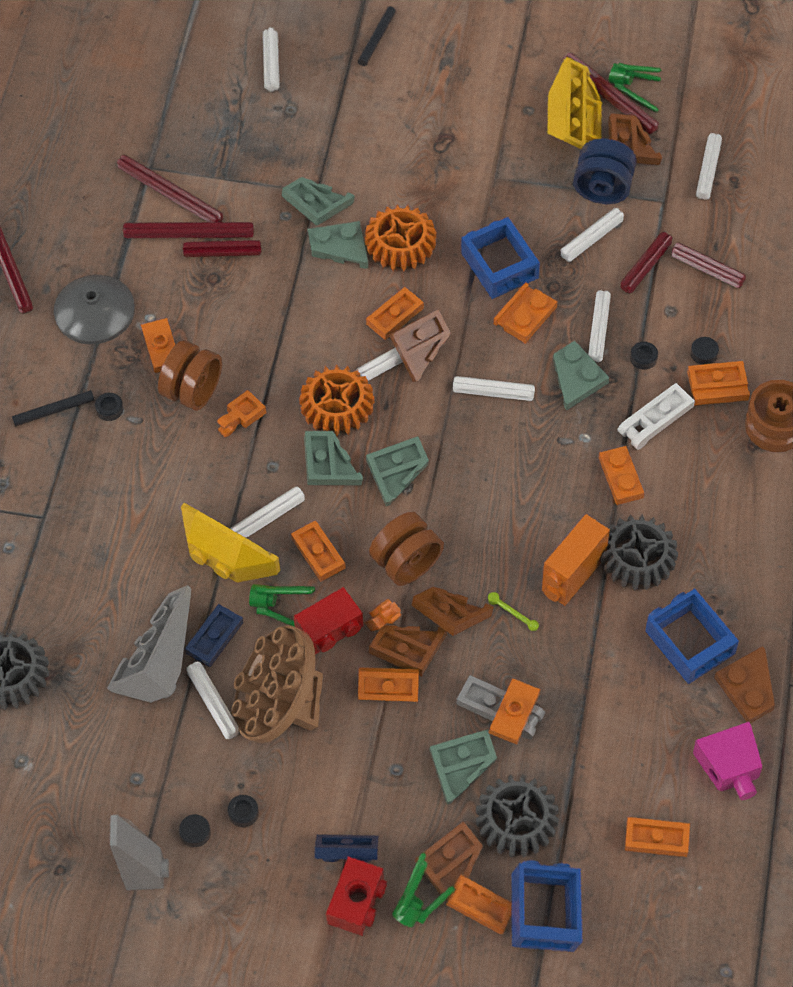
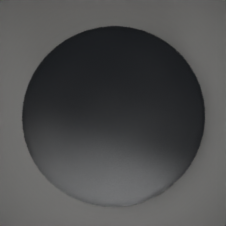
[690,337,719,365]
[630,342,658,370]
[95,393,124,421]
[228,795,259,827]
[179,814,211,847]

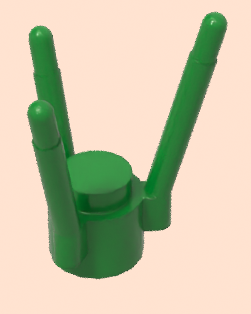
[609,62,661,112]
[249,584,315,627]
[392,853,455,928]

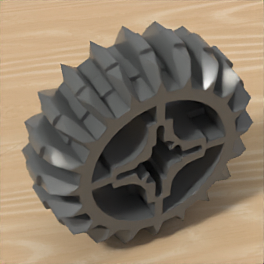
[600,514,678,591]
[0,631,49,710]
[476,774,559,858]

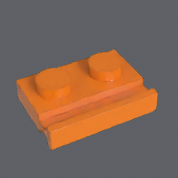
[494,282,558,344]
[687,361,750,405]

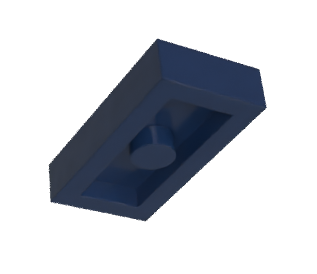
[185,604,244,668]
[315,834,379,863]

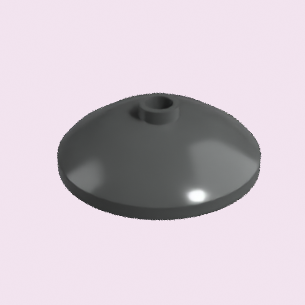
[54,275,135,344]

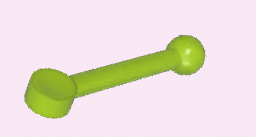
[488,592,539,631]

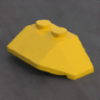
[547,57,602,149]
[181,503,280,583]

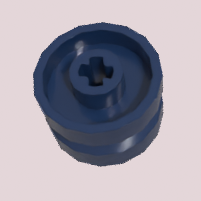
[573,138,637,205]

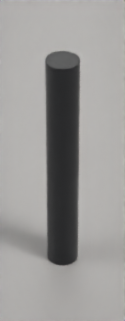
[358,6,396,67]
[12,390,94,427]

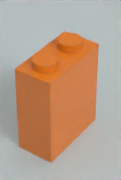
[542,514,610,606]

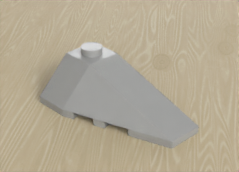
[107,585,192,703]
[110,815,169,890]

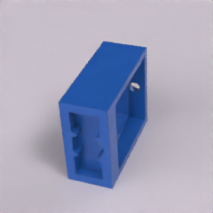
[461,217,540,299]
[645,588,739,684]
[512,860,582,952]

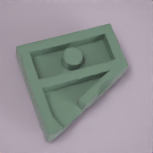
[281,177,355,226]
[308,221,368,269]
[553,341,609,410]
[304,431,363,485]
[366,436,429,506]
[429,729,497,805]

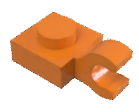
[217,390,266,437]
[364,599,401,632]

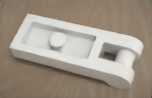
[618,383,695,450]

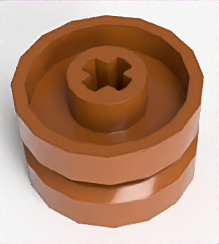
[158,340,222,411]
[745,380,793,452]
[369,512,444,586]

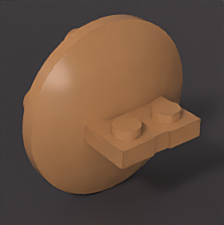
[231,626,323,743]

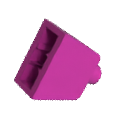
[693,722,762,800]

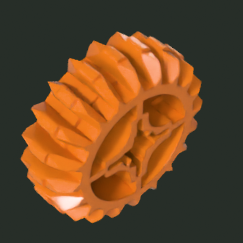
[365,204,437,271]
[299,364,375,436]

